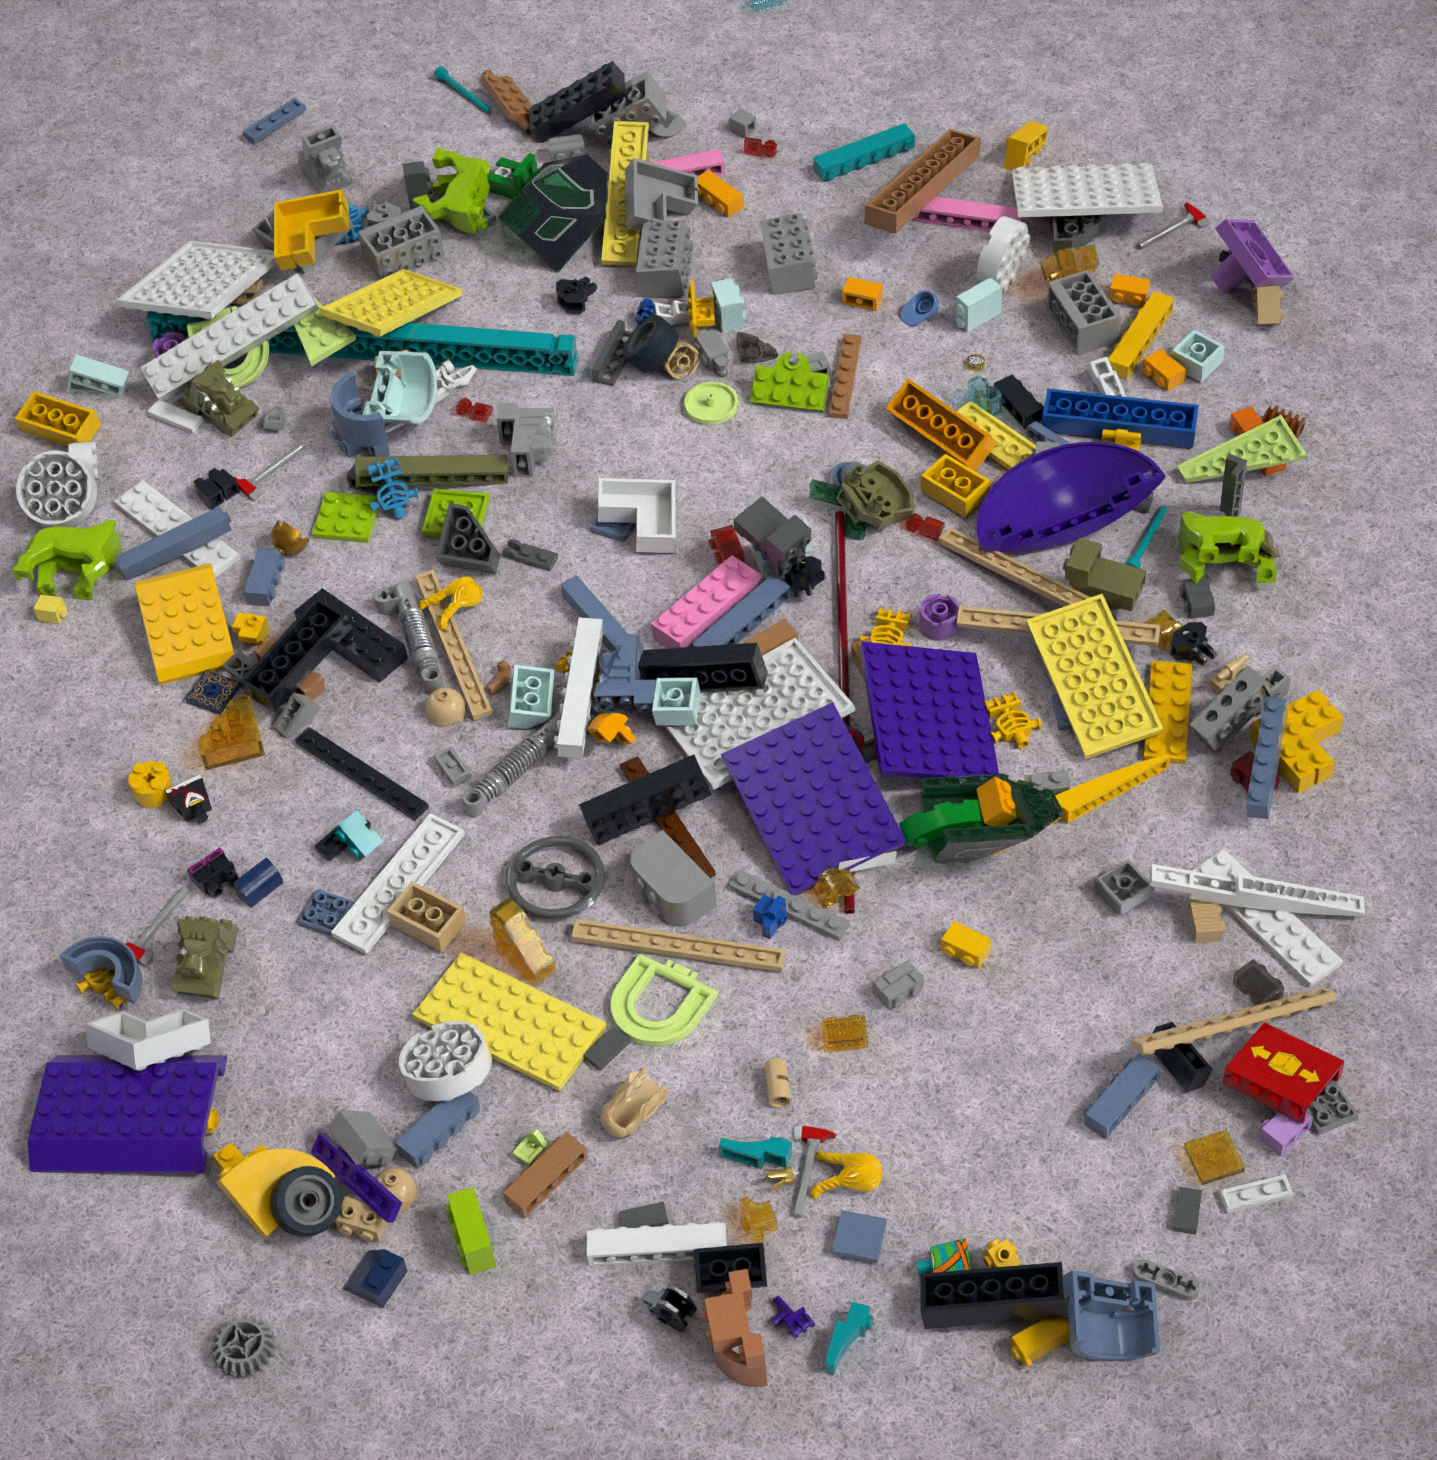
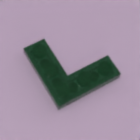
[809,479,866,540]

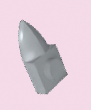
[264,407,285,431]

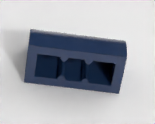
[234,857,284,908]

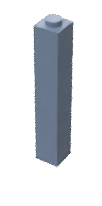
[116,506,232,580]
[560,575,628,652]

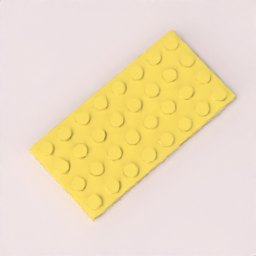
[320,269,463,337]
[1026,594,1163,759]
[413,953,607,1092]

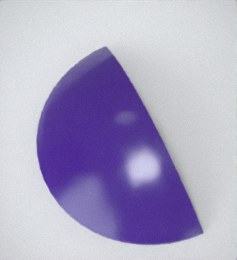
[976,442,1166,552]

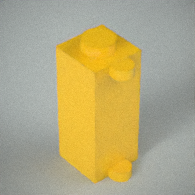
[1010,1318,1070,1367]

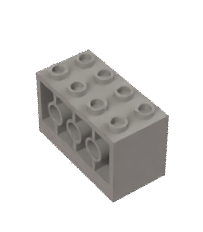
[590,71,666,149]
[358,206,444,280]
[1047,270,1121,355]

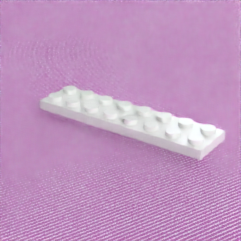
[114,480,241,578]
[331,813,465,954]
[1192,849,1343,987]

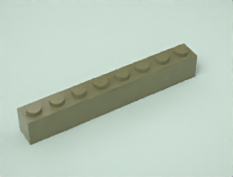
[355,454,508,487]

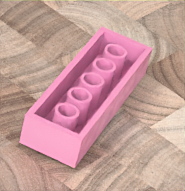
[651,555,761,648]

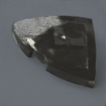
[736,332,779,363]

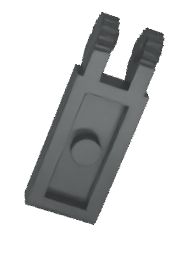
[502,539,558,571]

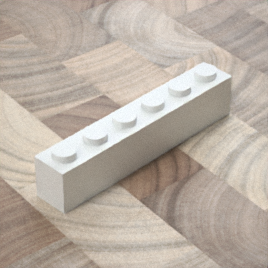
[587,1222,727,1266]

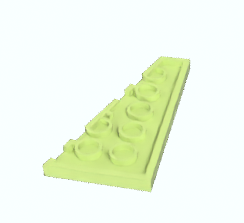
[1177,415,1308,483]

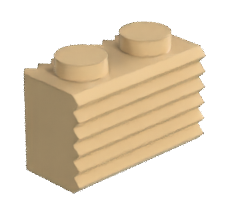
[1188,899,1226,943]

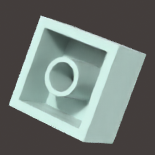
[711,278,746,332]
[1172,330,1225,382]
[652,678,701,725]

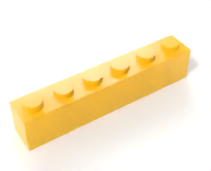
[1107,291,1174,380]

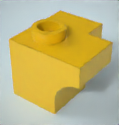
[232,612,270,645]

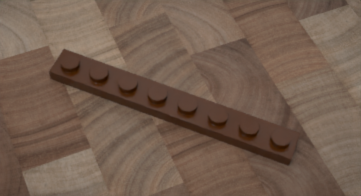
[620,756,716,878]

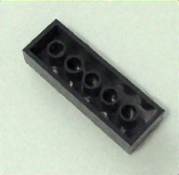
[530,61,625,143]
[294,588,408,683]
[239,597,352,712]
[638,643,768,693]
[579,754,712,844]
[920,1262,1067,1329]

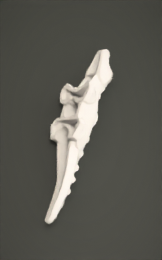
[385,365,477,433]

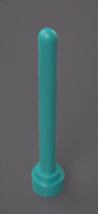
[434,66,491,113]
[1125,506,1167,568]

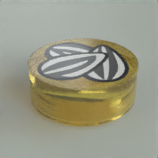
[967,354,985,371]

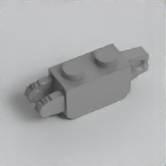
[693,326,729,377]

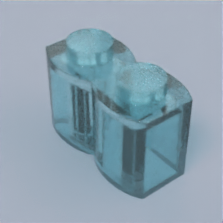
[967,376,1002,416]

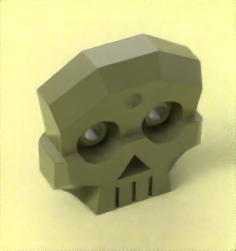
[836,460,914,530]

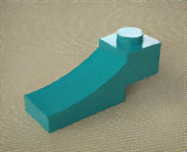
[719,1136,793,1169]
[825,1302,874,1375]

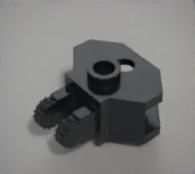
[556,277,598,314]
[784,556,825,597]
[1170,622,1217,666]
[642,1284,697,1332]

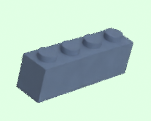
[1084,1053,1161,1139]
[396,1091,480,1169]

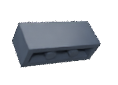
[244,549,285,606]

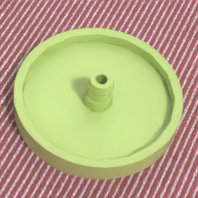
[684,382,738,425]

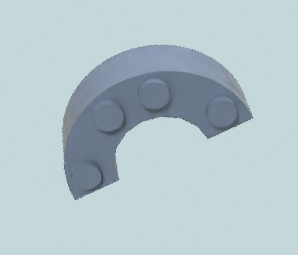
[60,936,143,1004]

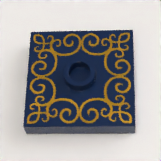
[185,670,241,715]

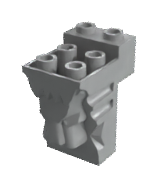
[297,124,352,194]
[496,403,557,477]

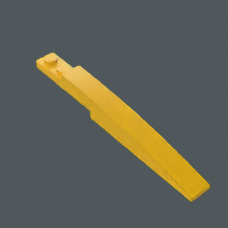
[989,754,1170,856]

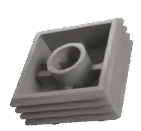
[1095,859,1154,915]

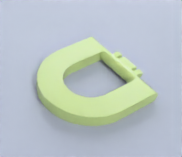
[187,306,269,388]
[611,954,719,1047]

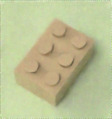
[387,881,467,952]

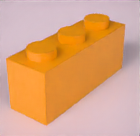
[696,170,744,217]

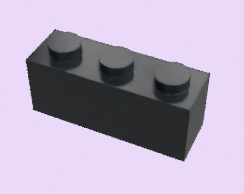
[993,374,1044,429]
[1152,1022,1213,1092]

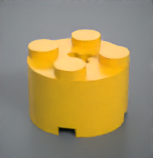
[128,761,173,808]

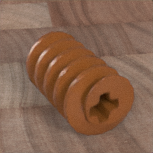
[1262,405,1306,438]

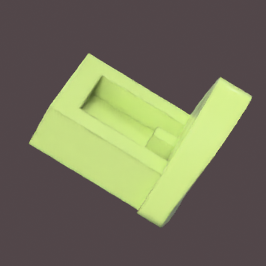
[512,1129,549,1167]

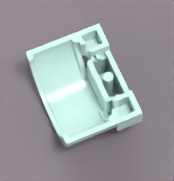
[362,351,437,425]

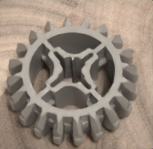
[211,1314,276,1378]

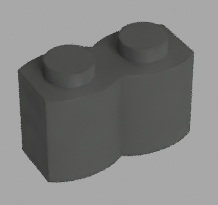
[1179,577,1215,618]

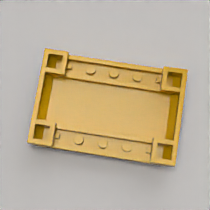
[135,563,237,685]

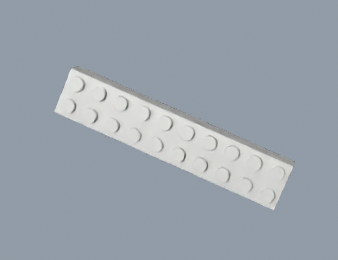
[140,273,320,402]

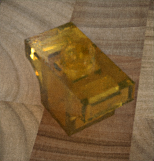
[739,1196,777,1244]

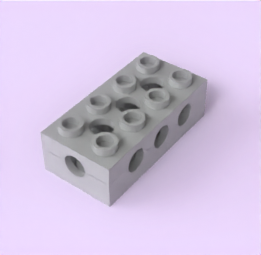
[1190,665,1274,753]

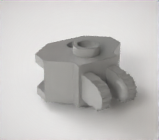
[366,198,402,227]

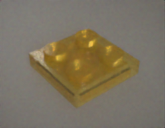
[1184,1130,1245,1185]

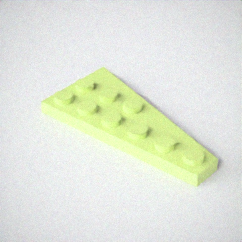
[294,297,356,366]

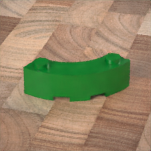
[899,800,988,848]

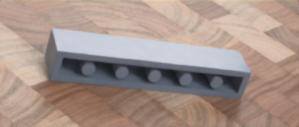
[692,574,790,647]
[1246,697,1287,819]

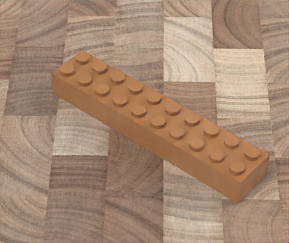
[864,129,981,234]

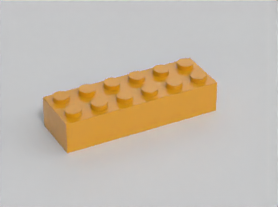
[886,378,998,472]

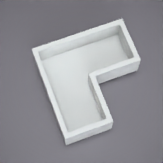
[598,478,676,553]
[85,1009,211,1070]

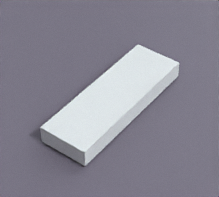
[147,400,204,433]
[1219,1174,1294,1213]

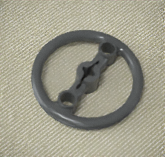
[506,836,605,920]

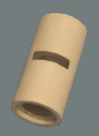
[764,1058,792,1108]

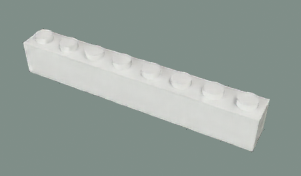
[554,618,603,758]

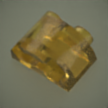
[1143,609,1183,651]
[813,867,861,909]

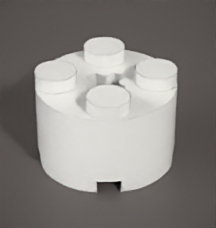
[69,442,99,479]

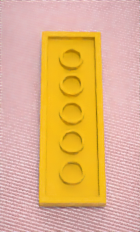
[1144,660,1193,764]

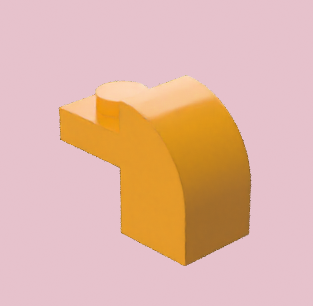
[587,713,636,744]

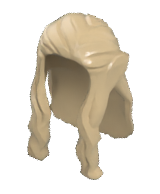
[601,1067,669,1138]

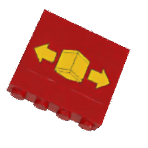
[1222,1022,1344,1124]

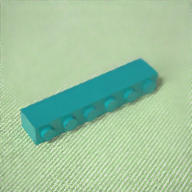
[813,123,915,182]

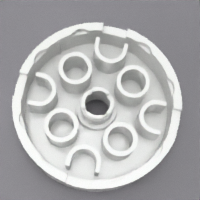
[976,216,1030,292]
[16,451,97,528]
[399,1021,492,1101]

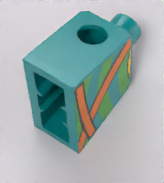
[917,1238,971,1275]

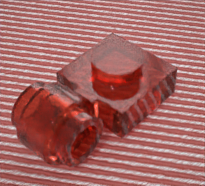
[744,137,777,158]
[456,398,493,423]
[906,513,945,541]

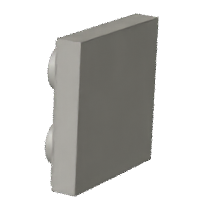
[1307,1081,1359,1135]

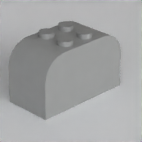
[631,830,717,927]

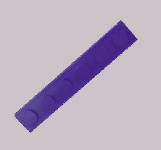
[310,1133,402,1223]

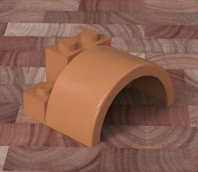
[701,1269,768,1387]

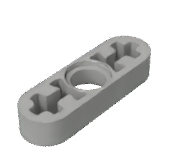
[1133,1259,1200,1301]

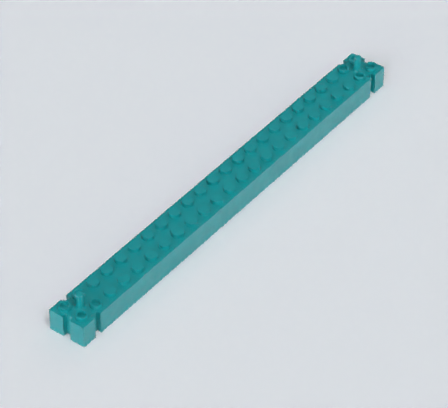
[146,309,578,376]

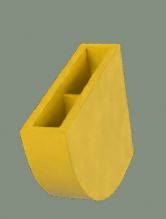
[216,1149,335,1238]

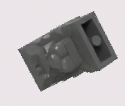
[733,496,811,578]

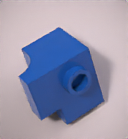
[753,894,788,939]

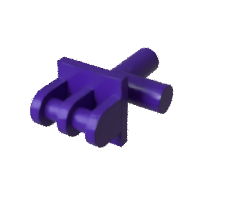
[771,1296,815,1339]

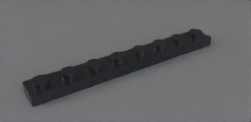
[295,727,429,821]

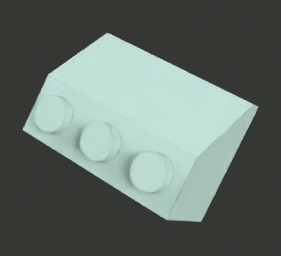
[508,665,554,729]

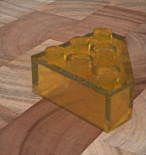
[1039,245,1100,282]
[198,695,265,770]
[489,897,557,986]

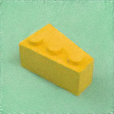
[1004,121,1049,171]

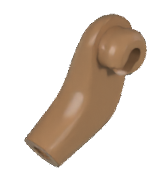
[486,660,511,695]

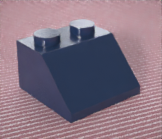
[344,1249,408,1308]

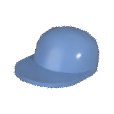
[901,290,939,326]

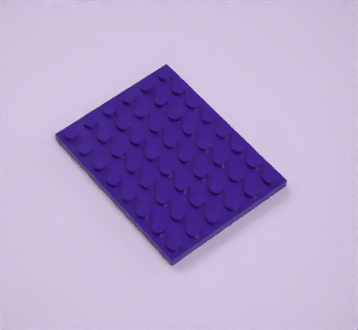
[860,641,1000,780]
[721,702,907,896]

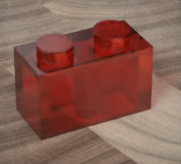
[708,525,745,565]

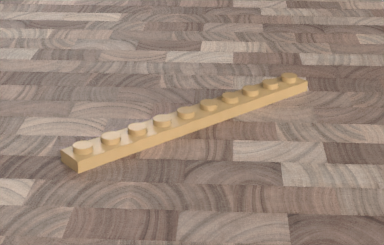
[939,528,1091,607]
[415,570,493,721]
[957,606,1161,647]
[571,919,786,972]
[1131,987,1336,1055]

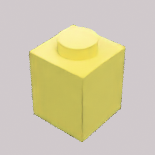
[34,595,67,624]

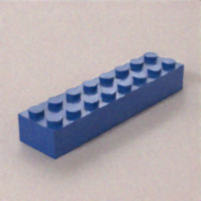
[1042,388,1199,448]

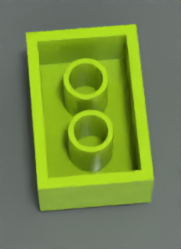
[445,1187,497,1275]

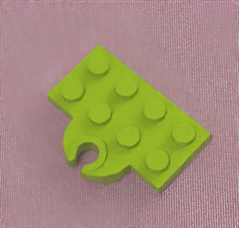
[750,351,829,412]

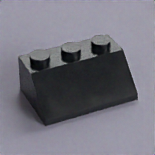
[694,1243,768,1293]

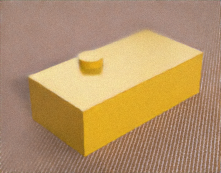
[15,391,101,447]

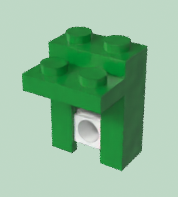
[487,153,545,204]

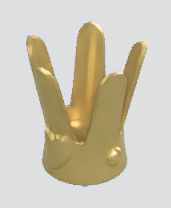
[764,1166,799,1192]

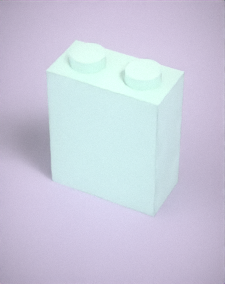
[956,277,1002,332]

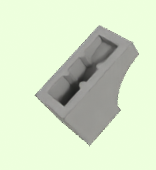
[274,693,320,738]

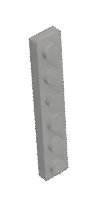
[729,870,850,941]

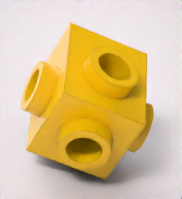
[982,1238,1021,1268]

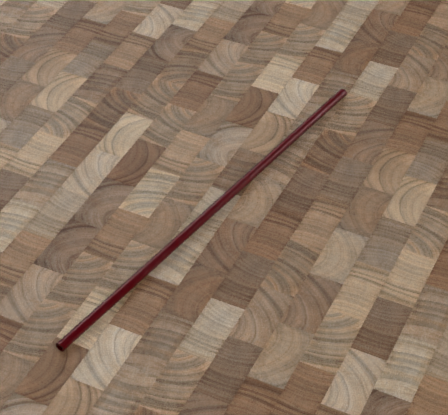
[835,511,855,914]

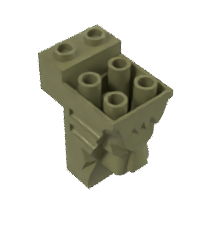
[182,360,259,437]
[1063,537,1147,612]
[171,916,238,999]

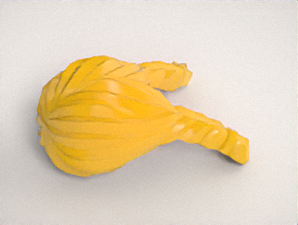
[418,576,483,630]
[810,1150,883,1200]

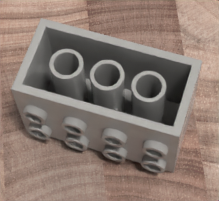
[760,213,818,295]
[636,220,693,298]

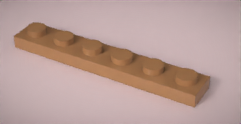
[829,334,862,419]

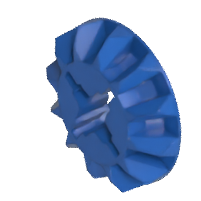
[636,298,654,325]

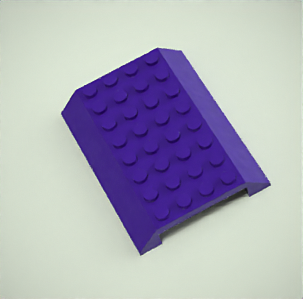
[28,1055,227,1174]

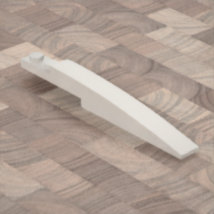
[1149,864,1365,916]

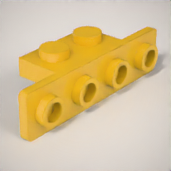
[687,279,715,338]

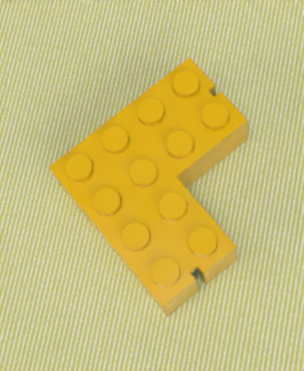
[274,189,349,271]
[1249,689,1344,794]

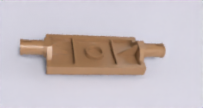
[480,70,532,135]

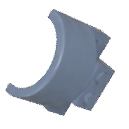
[330,371,390,457]
[1063,1270,1160,1361]

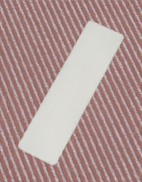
[838,851,897,874]

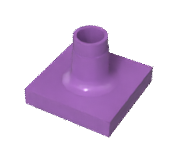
[1211,219,1295,293]

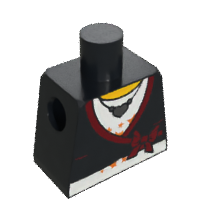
[165,774,212,823]

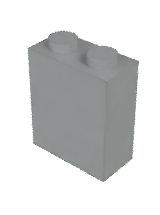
[328,1110,398,1165]

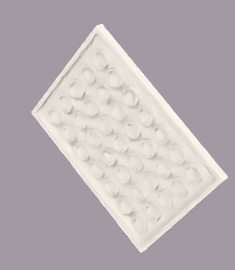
[1012,163,1163,217]
[117,241,277,319]
[663,638,855,790]

